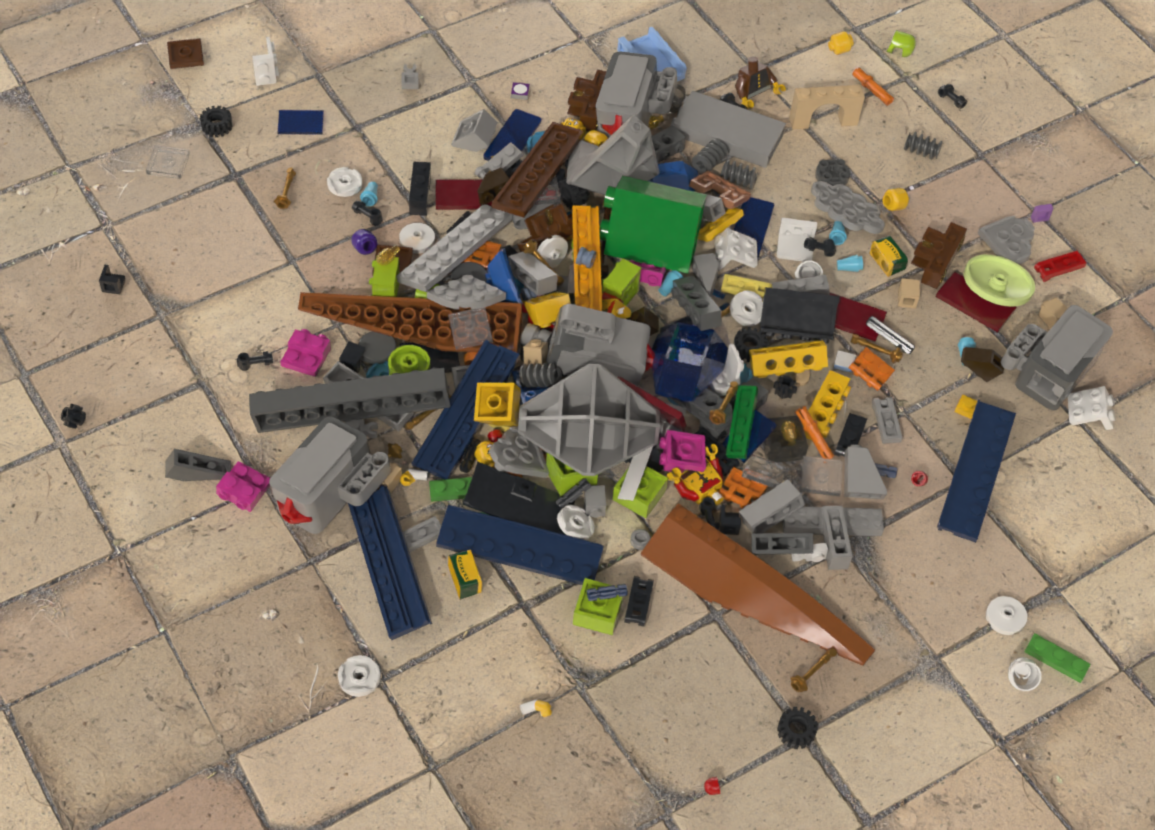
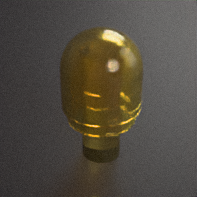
[648,115,664,130]
[376,245,400,266]
[781,421,798,448]

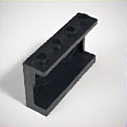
[759,287,840,343]

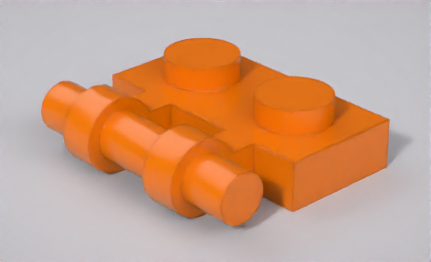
[461,241,502,270]
[848,347,895,391]
[719,467,768,509]

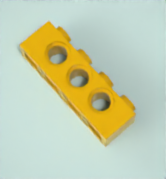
[749,340,828,378]
[799,370,851,440]

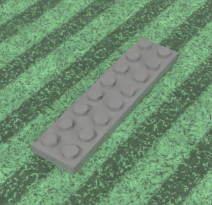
[396,205,513,292]

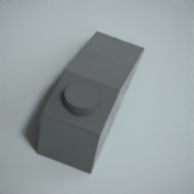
[165,448,231,481]
[752,533,813,555]

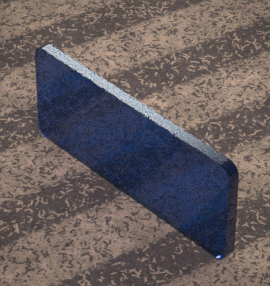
[483,109,541,161]
[734,197,774,259]

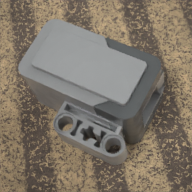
[596,51,677,138]
[546,304,655,387]
[1001,305,1113,410]
[269,417,391,534]

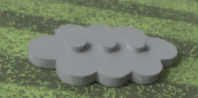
[811,181,885,234]

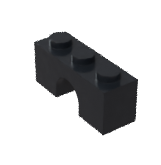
[409,161,431,216]

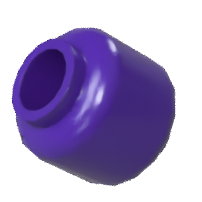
[351,229,378,255]

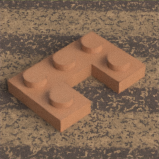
[689,171,751,209]

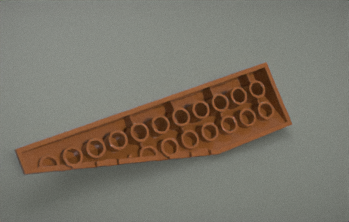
[298,292,523,353]
[641,503,875,666]

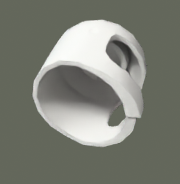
[795,261,823,279]
[1008,657,1041,691]

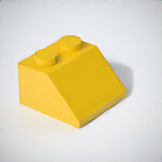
[523,291,571,328]
[474,383,521,426]

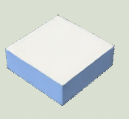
[834,350,856,373]

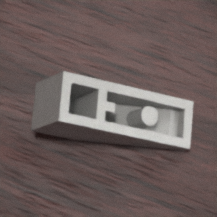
[692,253,721,297]
[822,505,853,570]

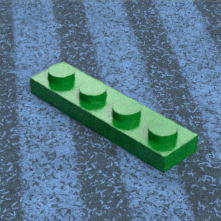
[726,385,758,459]

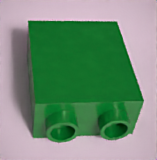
[599,175,707,274]

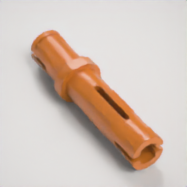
[852,67,894,106]
[795,406,835,462]

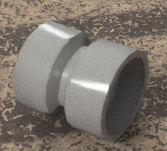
[520,323,552,350]

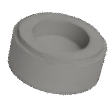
[630,529,651,550]

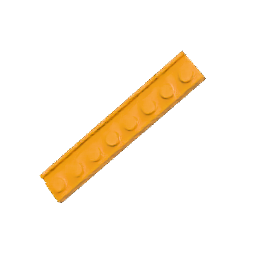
[572,206,602,311]

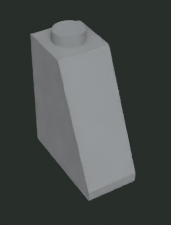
[844,445,887,500]

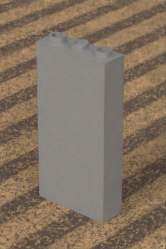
[671,91,786,168]

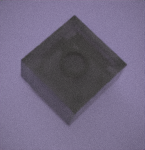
[759,415,808,463]

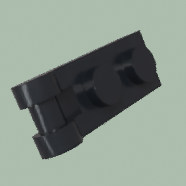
[834,413,867,457]
[694,427,740,476]

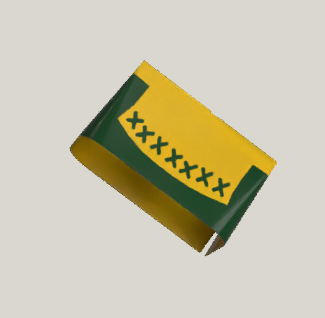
[869,236,908,277]
[448,550,482,600]

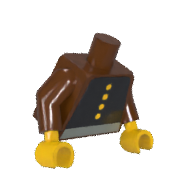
[735,57,786,109]

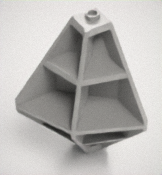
[566,115,660,195]
[518,364,663,476]

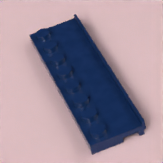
[411,340,520,480]
[937,399,1016,543]
[348,485,433,640]
[436,505,604,585]

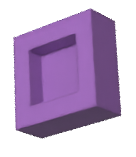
[1031,204,1053,223]

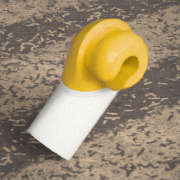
[400,469,428,486]
[520,699,552,717]

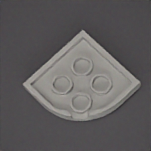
[427,275,506,309]

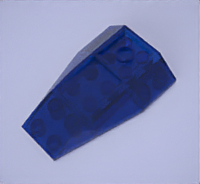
[652,322,729,402]

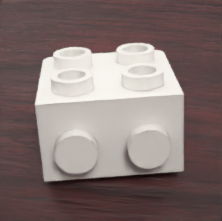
[252,37,279,86]
[777,218,817,262]
[714,228,758,269]
[705,344,744,396]
[1068,386,1116,430]

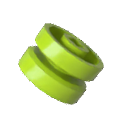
[388,345,430,375]

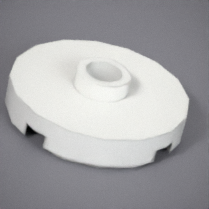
[327,167,362,197]
[399,223,435,254]
[537,235,568,268]
[730,290,763,327]
[557,505,595,540]
[986,596,1027,635]
[338,655,381,697]

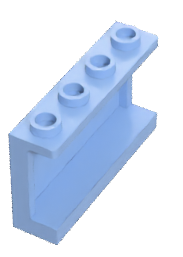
[617,27,687,82]

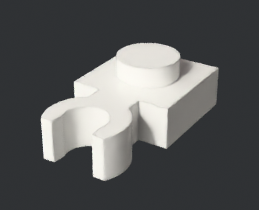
[791,543,828,562]

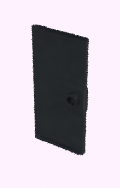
[462,462,575,535]

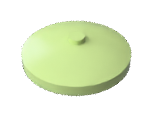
[964,255,1035,306]

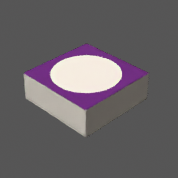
[511,82,530,100]

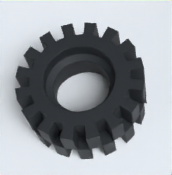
[200,106,233,138]
[558,177,588,209]
[733,327,768,362]
[777,707,818,749]

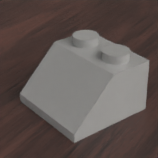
[451,109,498,152]

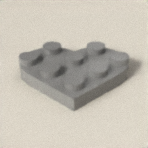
[978,216,1035,264]
[489,426,549,478]

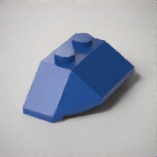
[648,161,699,192]
[485,248,522,303]

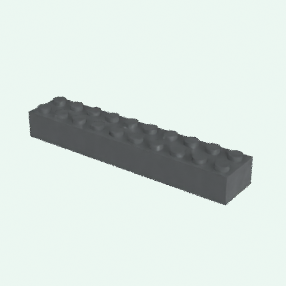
[249,368,450,433]

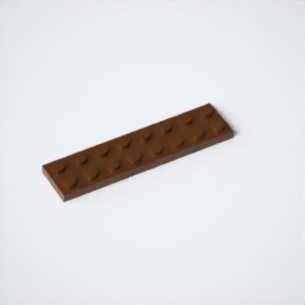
[492,122,584,218]

